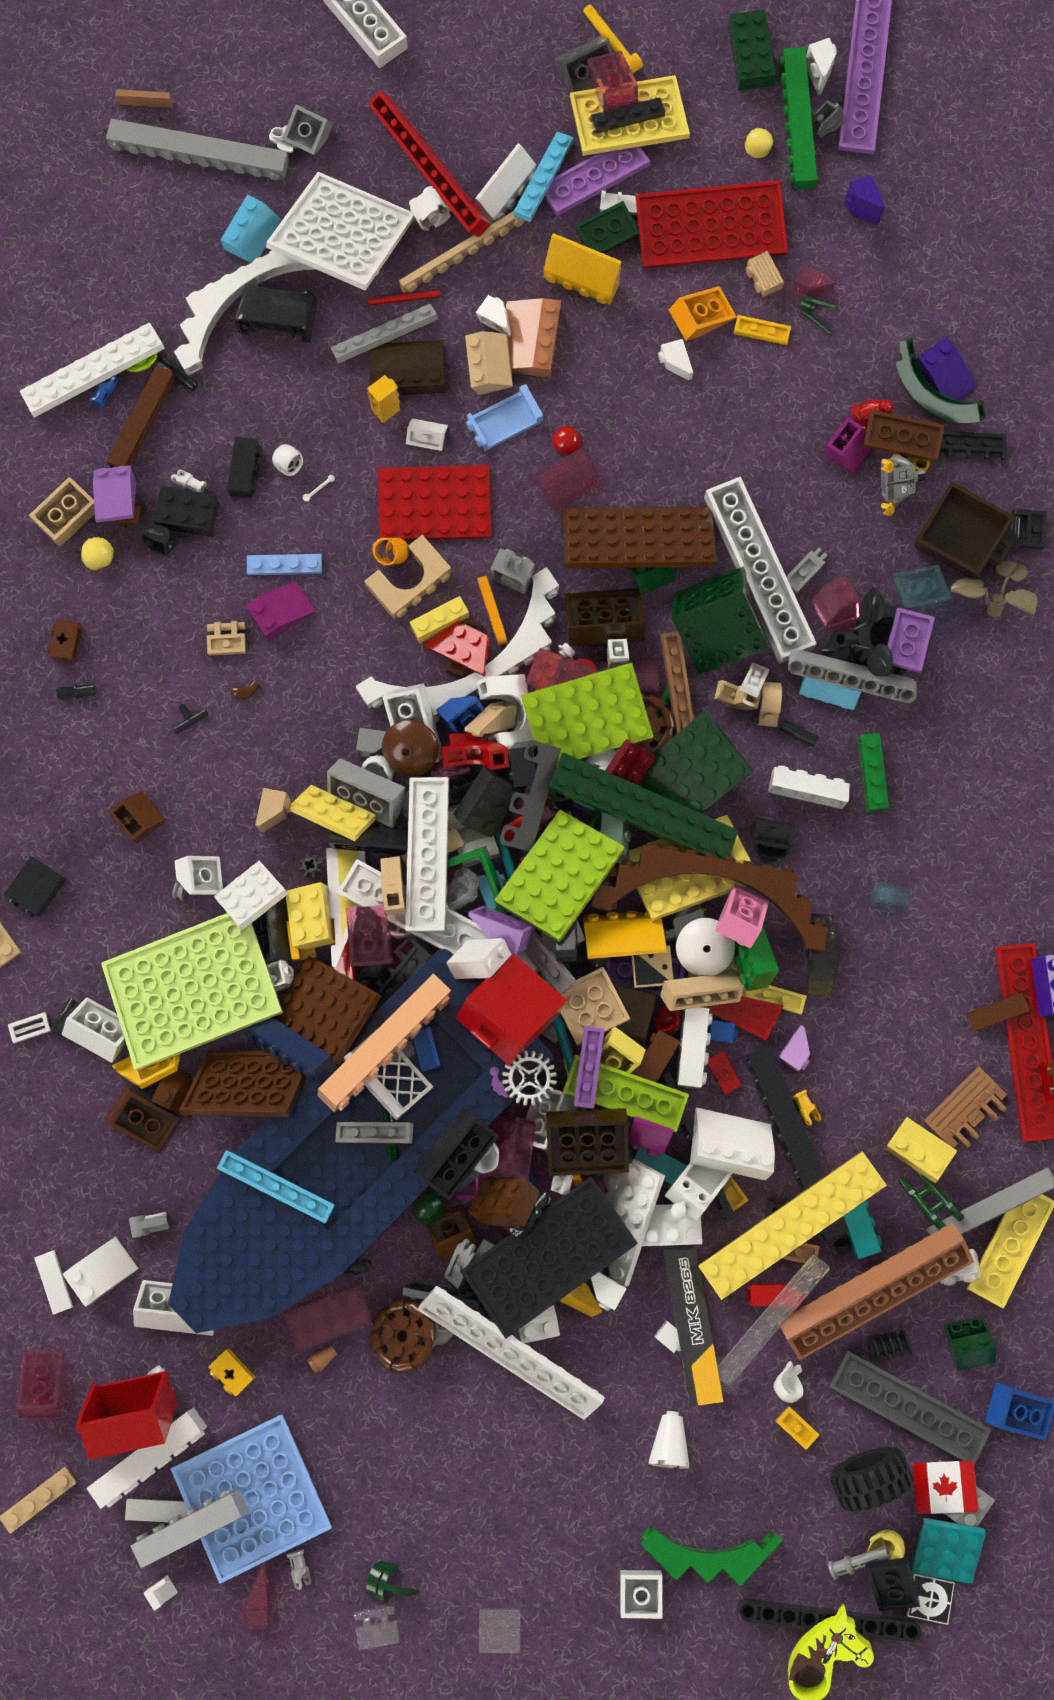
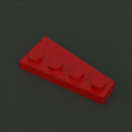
[701,996,784,1040]

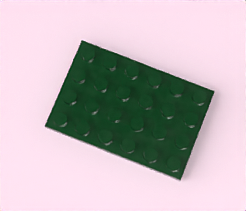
[637,711,754,814]

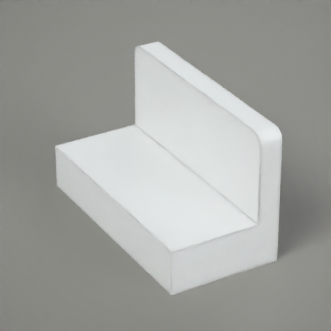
[406,419,448,451]

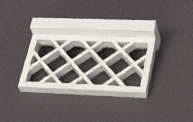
[343,1034,433,1121]

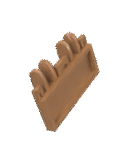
[924,1066,1007,1148]

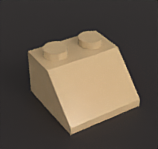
[255,788,293,833]

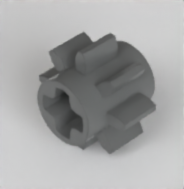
[299,854,323,878]

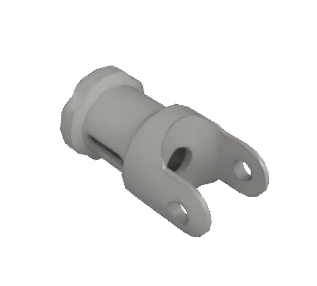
[286,1549,311,1590]

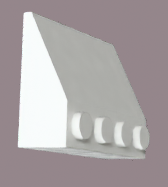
[690,1107,775,1180]

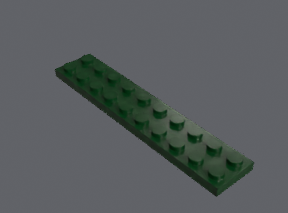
[548,752,739,860]

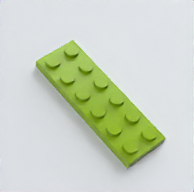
[563,1055,689,1132]

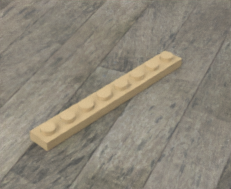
[399,211,525,294]

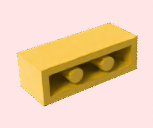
[367,375,400,423]

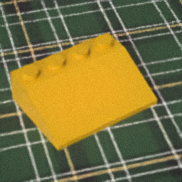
[544,233,621,304]
[583,910,667,959]

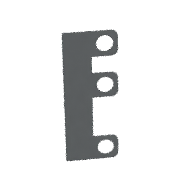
[500,740,561,851]

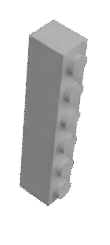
[131,1488,249,1568]

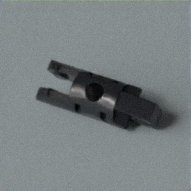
[509,1192,553,1239]

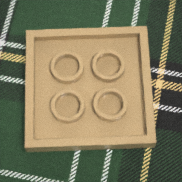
[556,967,630,1046]

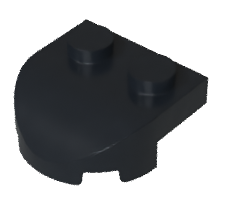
[753,818,795,862]

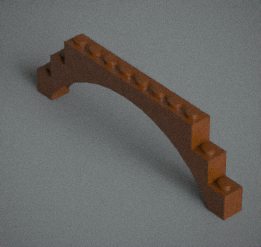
[591,842,828,952]

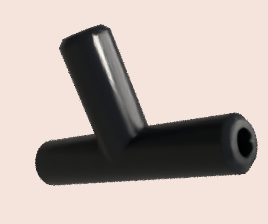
[173,704,208,734]

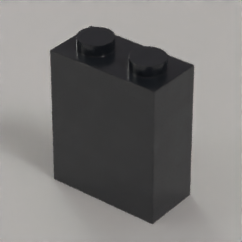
[4,856,66,917]

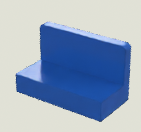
[413,1026,442,1072]

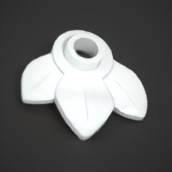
[269,125,299,153]

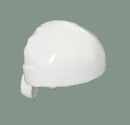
[773,1361,803,1403]

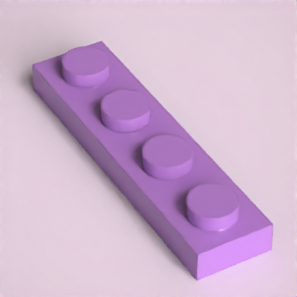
[573,1026,604,1109]

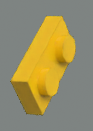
[775,1406,819,1450]

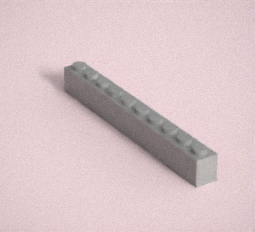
[106,119,289,180]

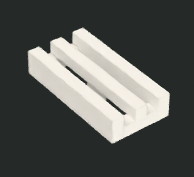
[8,1012,51,1043]

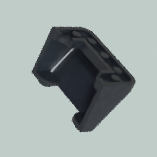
[235,284,317,343]

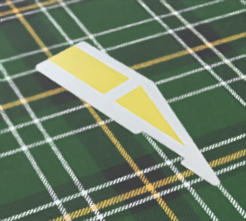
[326,848,365,967]

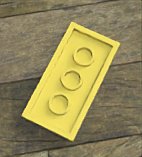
[290,785,376,841]

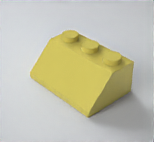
[885,1117,957,1184]

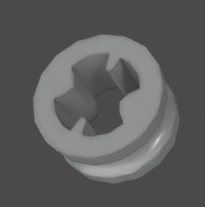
[172,882,186,901]

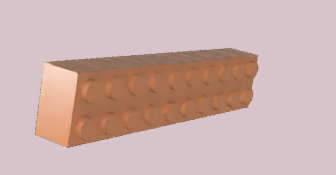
[778,1223,974,1360]

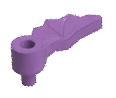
[490,1066,509,1098]

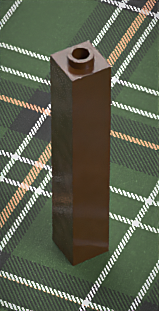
[106,365,176,468]

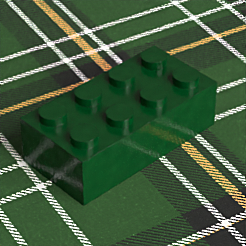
[728,10,776,91]

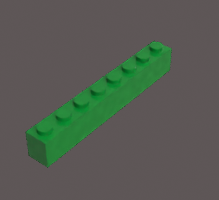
[779,47,817,190]

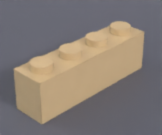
[660,972,744,1011]

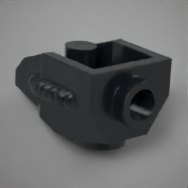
[141,525,176,557]

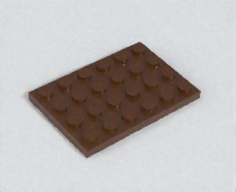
[273,956,382,1065]
[180,1051,306,1118]

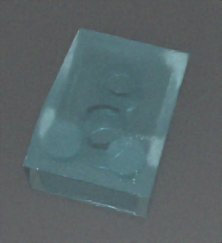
[891,565,952,611]

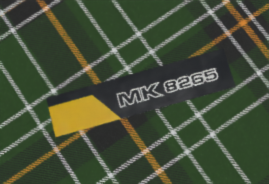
[663,1245,723,1407]

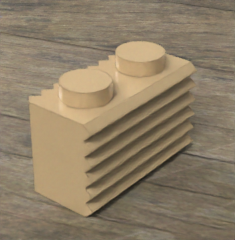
[746,251,784,297]

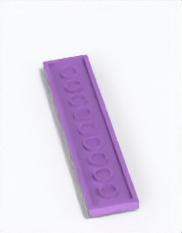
[838,0,892,154]

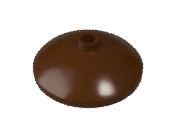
[382,720,439,777]

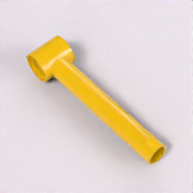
[583,4,643,77]

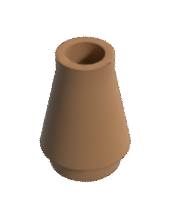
[306,1345,337,1374]

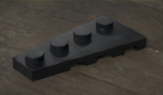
[403,1282,483,1311]

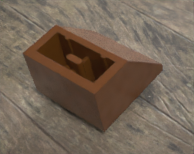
[108,791,166,845]

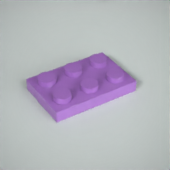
[887,608,935,673]

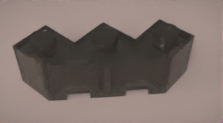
[806,913,838,996]

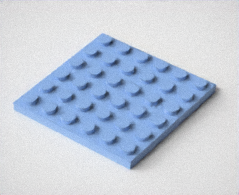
[171,1414,332,1584]

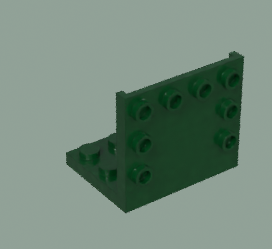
[672,566,769,675]

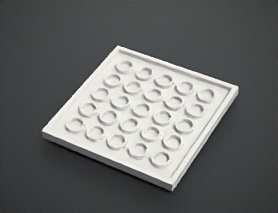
[266,172,415,291]

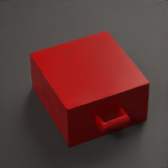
[456,953,568,1066]
[75,1371,177,1460]

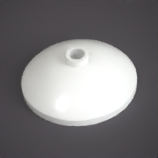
[676,918,735,976]

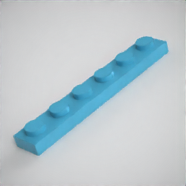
[514,132,574,222]
[217,1150,335,1223]

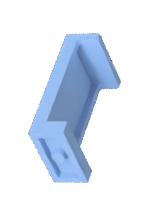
[466,384,543,451]

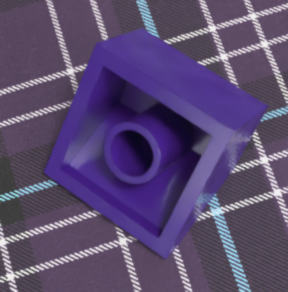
[844,174,885,224]

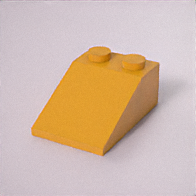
[669,286,737,341]

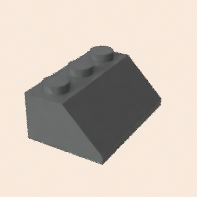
[554,36,620,93]

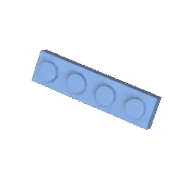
[247,554,322,575]

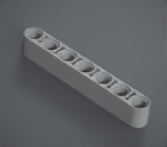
[788,649,917,703]
[926,1167,1054,1236]

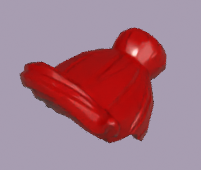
[851,399,894,431]

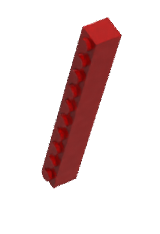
[368,91,491,237]

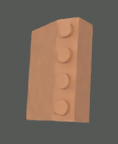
[505,298,561,378]

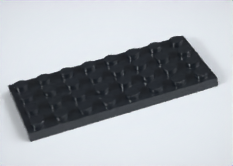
[460,1177,638,1339]

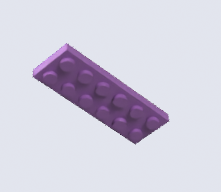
[544,147,650,216]

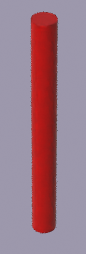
[367,290,441,306]

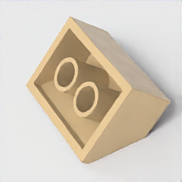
[465,331,513,395]

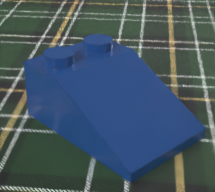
[985,1382,1054,1441]

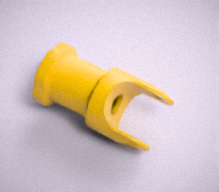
[791,1089,821,1126]

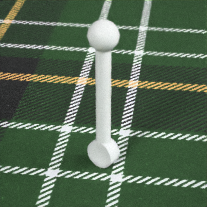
[303,475,335,502]

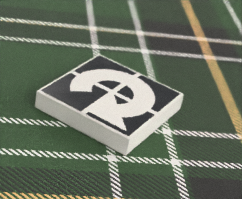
[906,1574,955,1625]

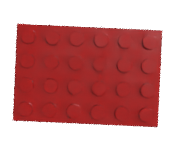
[378,465,491,541]

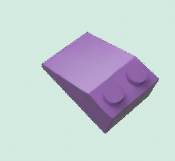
[93,465,136,523]
[468,906,535,955]

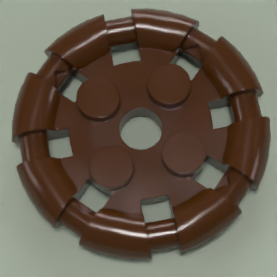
[615,693,675,754]
[371,1299,436,1374]

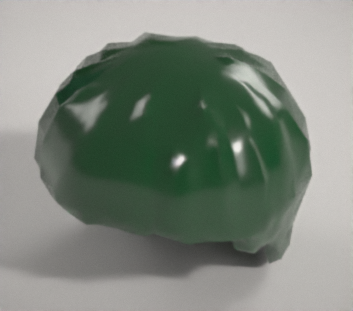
[412,1188,445,1225]

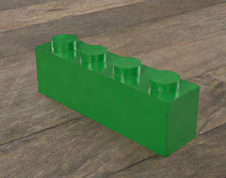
[857,733,889,813]

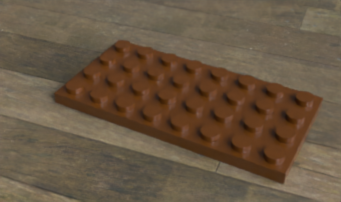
[563,507,717,568]

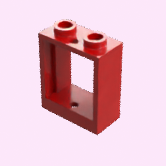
[747,1283,803,1306]

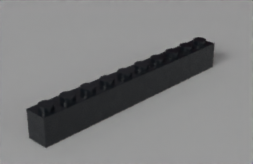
[744,1046,849,1240]

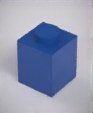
[709,1020,738,1044]

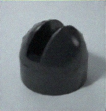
[834,1238,851,1255]

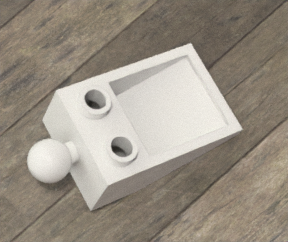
[665,1163,733,1221]

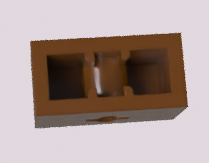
[48,619,83,663]

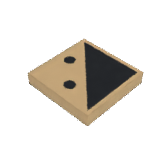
[631,946,673,988]

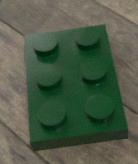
[574,201,639,253]

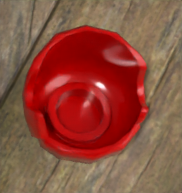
[552,426,582,456]
[654,1005,683,1035]

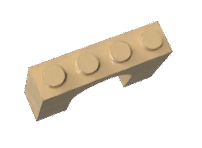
[364,535,452,619]

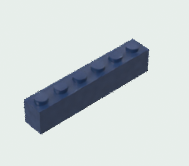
[245,1017,338,1084]

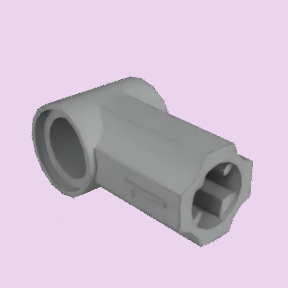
[129,1212,170,1238]

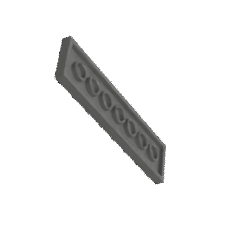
[829,1350,991,1465]

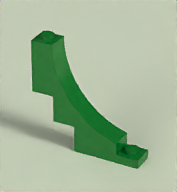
[640,1526,782,1586]

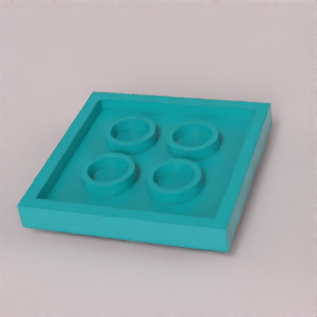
[911,1518,986,1584]

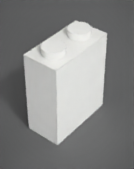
[446,938,512,979]

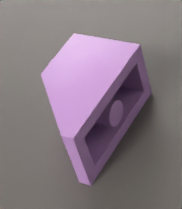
[778,1025,810,1071]

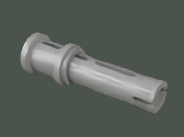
[828,1546,891,1580]

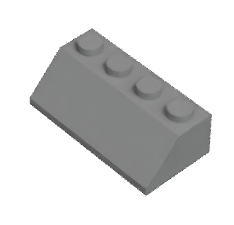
[327,758,405,828]

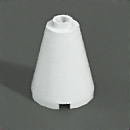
[649,1411,689,1469]

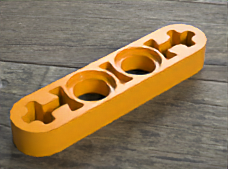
[477,576,508,646]

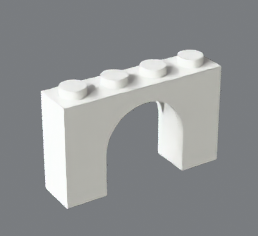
[477,674,534,751]

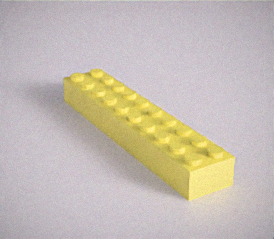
[698,1151,887,1300]

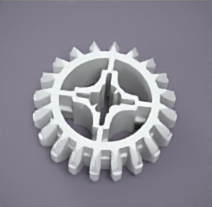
[502,1051,557,1106]

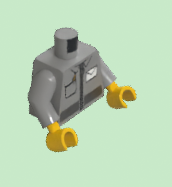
[881,455,926,516]

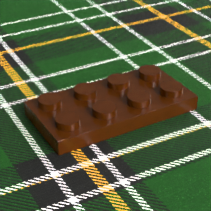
[863,410,945,462]

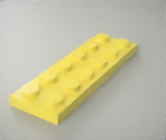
[966,1194,1054,1309]

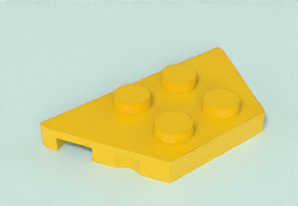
[112,1054,180,1089]

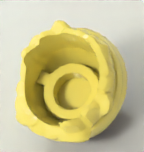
[867,1529,905,1560]

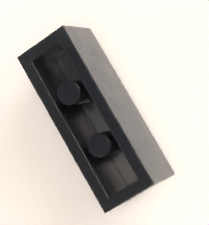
[227,437,262,498]

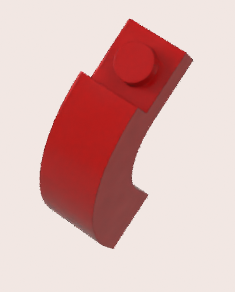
[442,741,509,770]

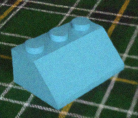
[221,195,282,263]
[799,671,861,710]

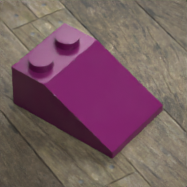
[246,581,316,641]
[628,1116,674,1157]

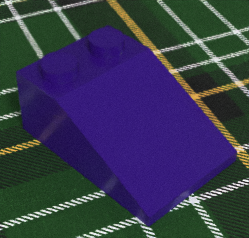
[917,337,977,400]

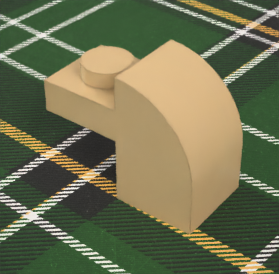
[714,680,762,710]
[758,682,782,727]

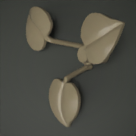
[950,561,1038,617]

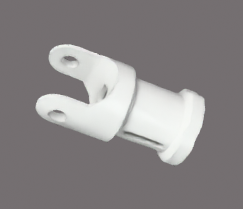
[171,470,207,493]

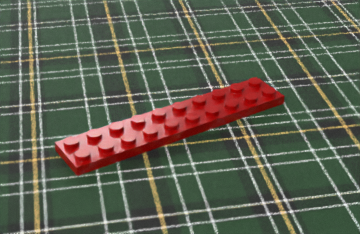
[995,943,1054,1142]

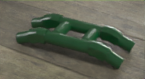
[898,1169,964,1230]

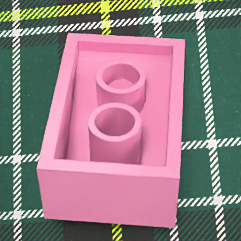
[715,884,769,948]

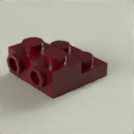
[605,739,656,785]

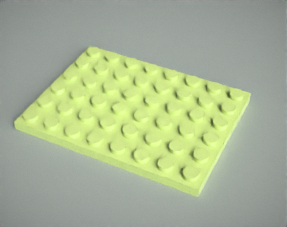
[101,913,283,1071]

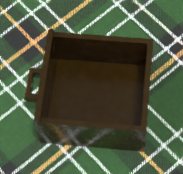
[915,481,1015,579]

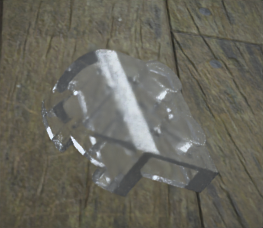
[446,867,479,911]

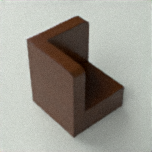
[115,506,144,528]

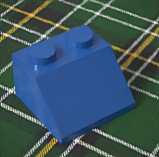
[436,696,484,734]

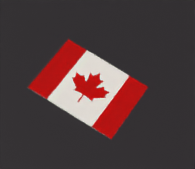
[913,1461,978,1514]

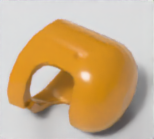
[373,537,409,565]

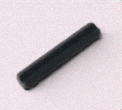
[154,352,198,391]

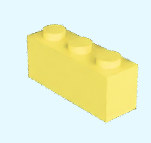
[410,596,469,643]

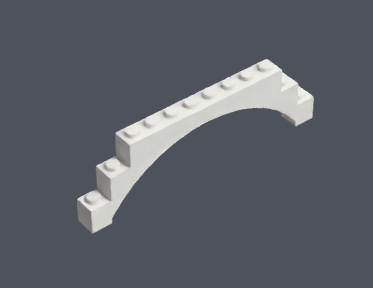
[174,250,379,375]
[356,567,559,723]

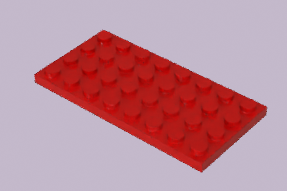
[635,180,788,269]

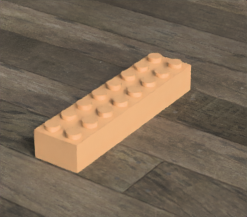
[317,974,451,1113]

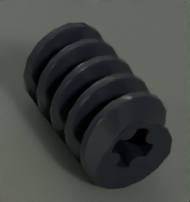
[867,1330,912,1362]

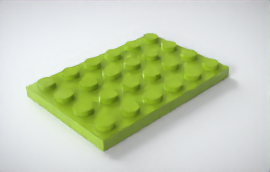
[521,663,654,766]
[494,810,625,942]

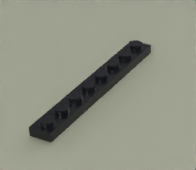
[661,1072,736,1221]

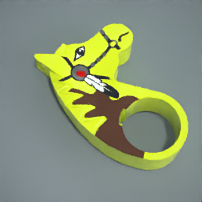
[788,1604,874,1700]

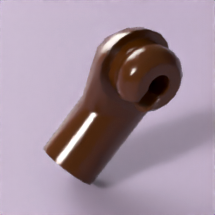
[231,680,260,699]

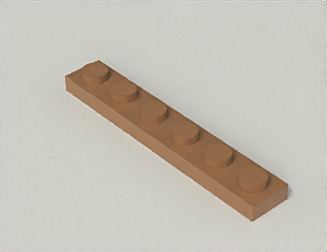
[660,632,694,734]

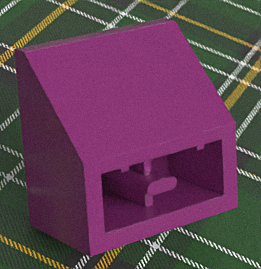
[823,417,872,474]

